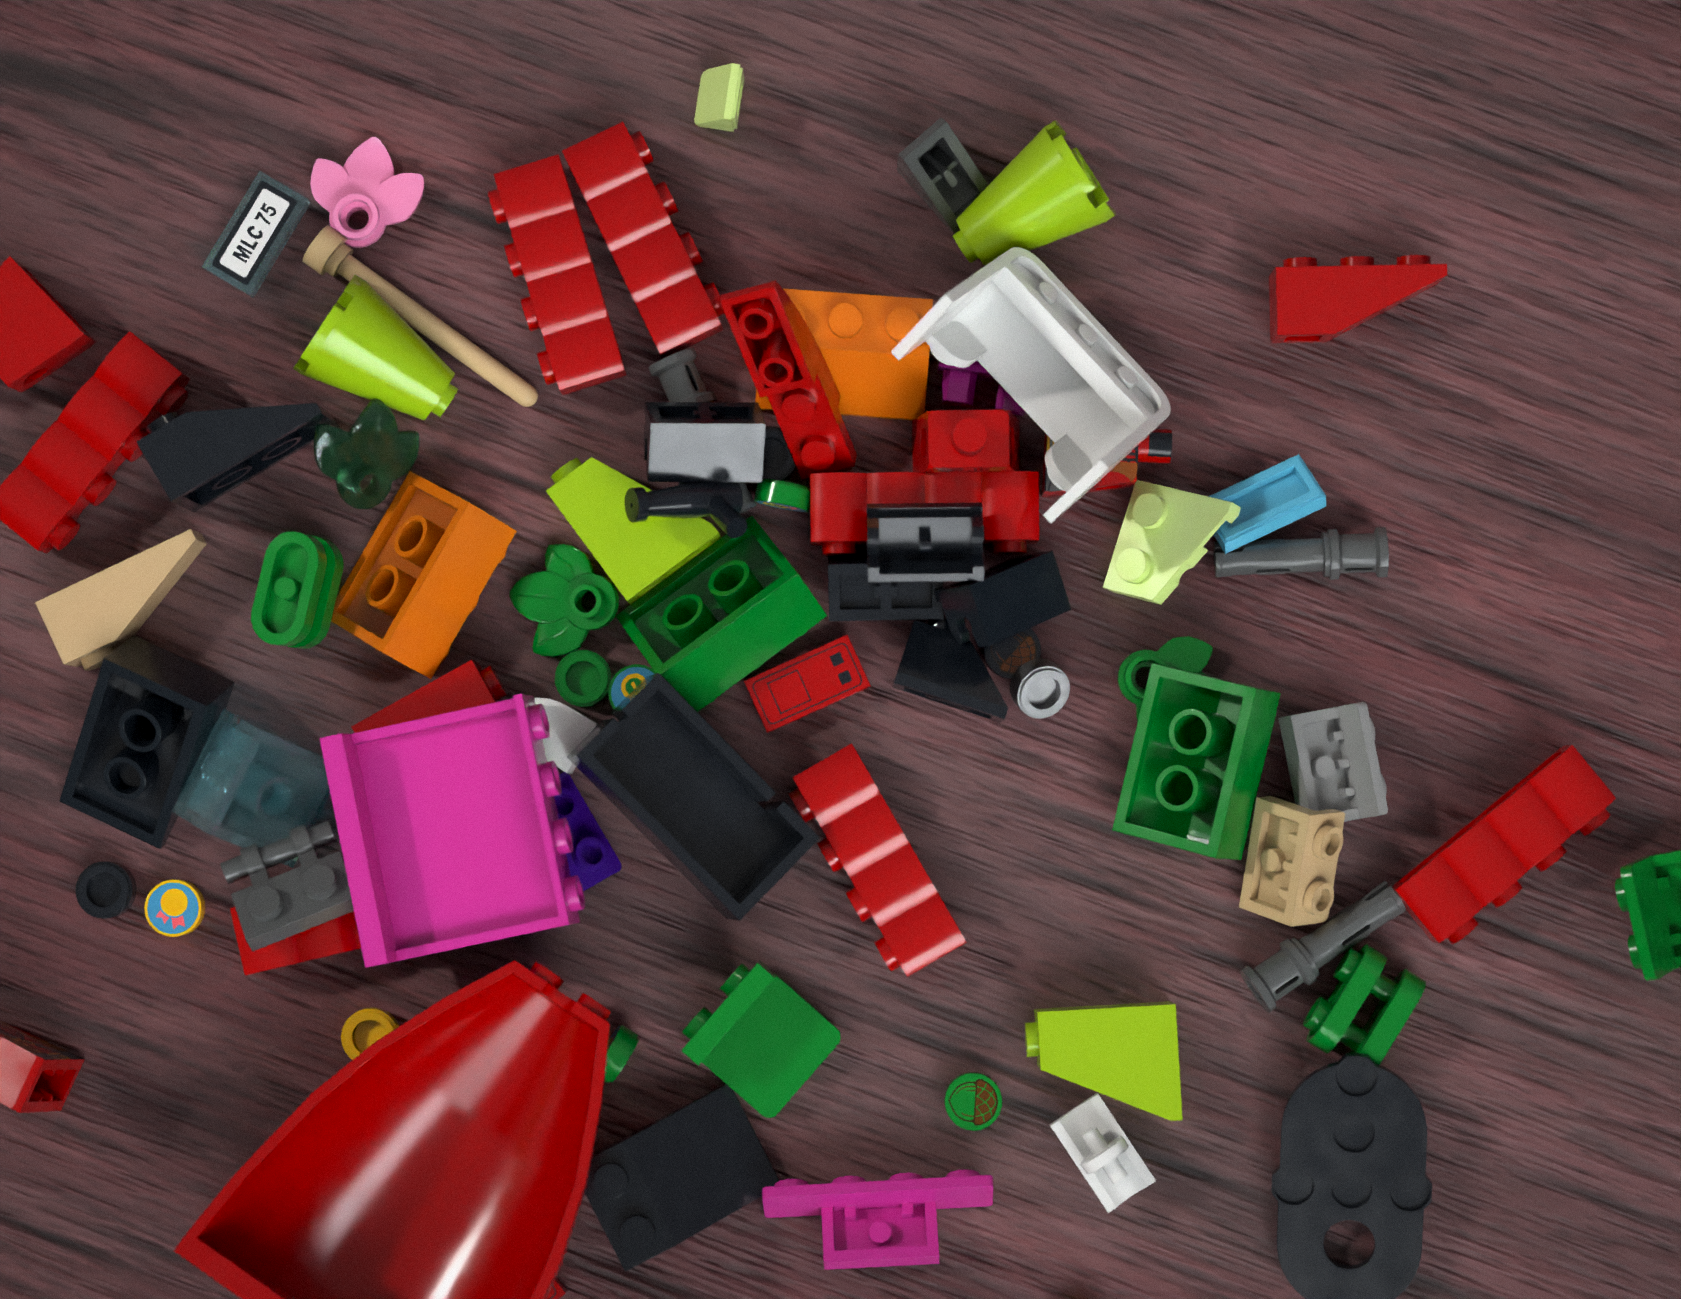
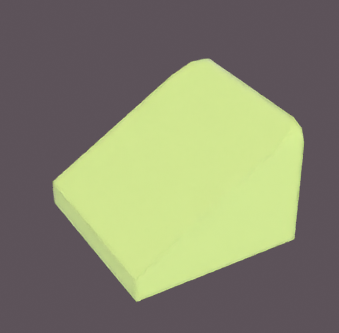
[694,63,745,132]

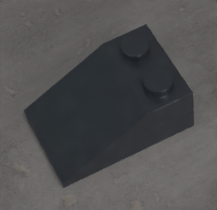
[136,403,340,512]
[59,635,235,849]
[585,1084,780,1272]

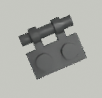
[220,820,354,952]

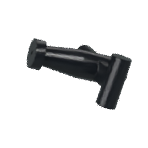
[624,482,747,538]

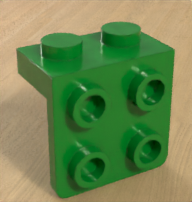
[1615,849,1681,981]
[681,960,841,1118]

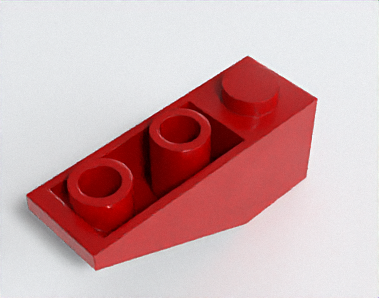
[1269,255,1447,343]

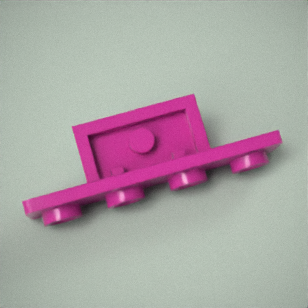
[762,1169,993,1270]

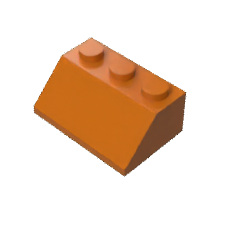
[755,289,933,421]
[331,471,517,679]

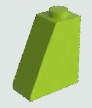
[546,457,721,605]
[1025,1001,1183,1121]

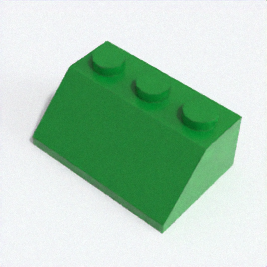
[616,516,827,712]
[1112,663,1281,860]

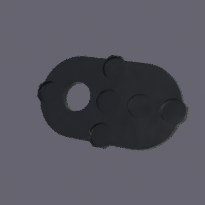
[1271,1053,1432,1299]

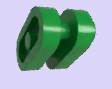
[251,531,344,649]
[1303,944,1426,1065]

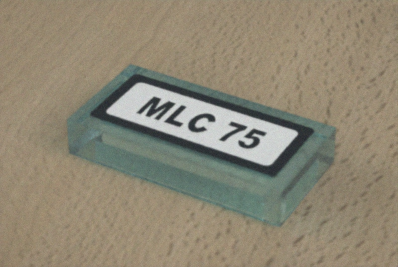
[202,171,311,298]

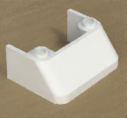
[891,247,1171,523]

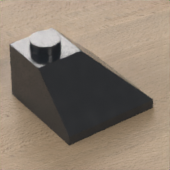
[892,618,1008,723]

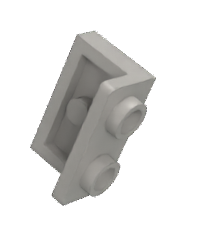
[1278,702,1388,822]

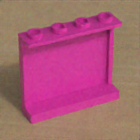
[319,694,585,968]

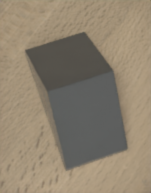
[897,118,988,234]

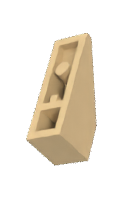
[35,529,207,671]

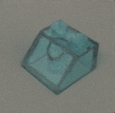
[172,709,330,868]

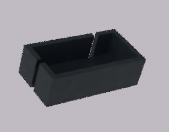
[567,673,820,921]

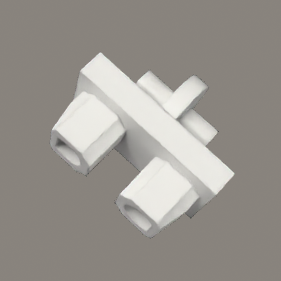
[1049,1093,1156,1213]

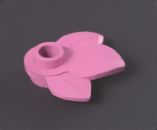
[310,137,424,248]

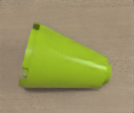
[953,120,1116,266]
[293,274,458,420]

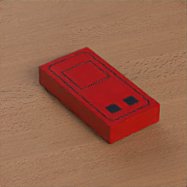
[744,634,871,733]

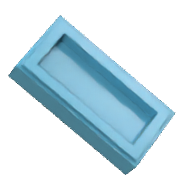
[1208,454,1327,554]

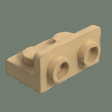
[1239,796,1345,927]

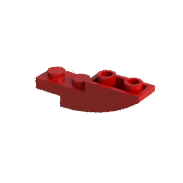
[720,281,857,479]

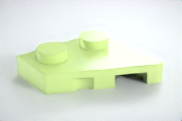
[1103,480,1241,605]

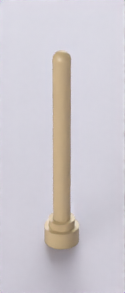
[302,225,538,407]

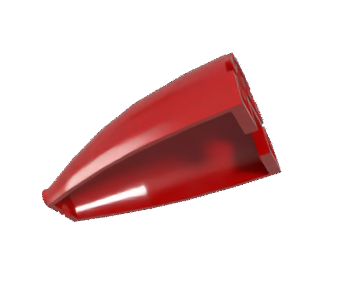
[174,960,611,1299]

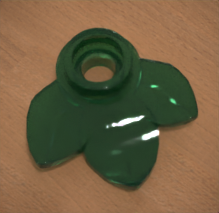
[314,398,419,510]

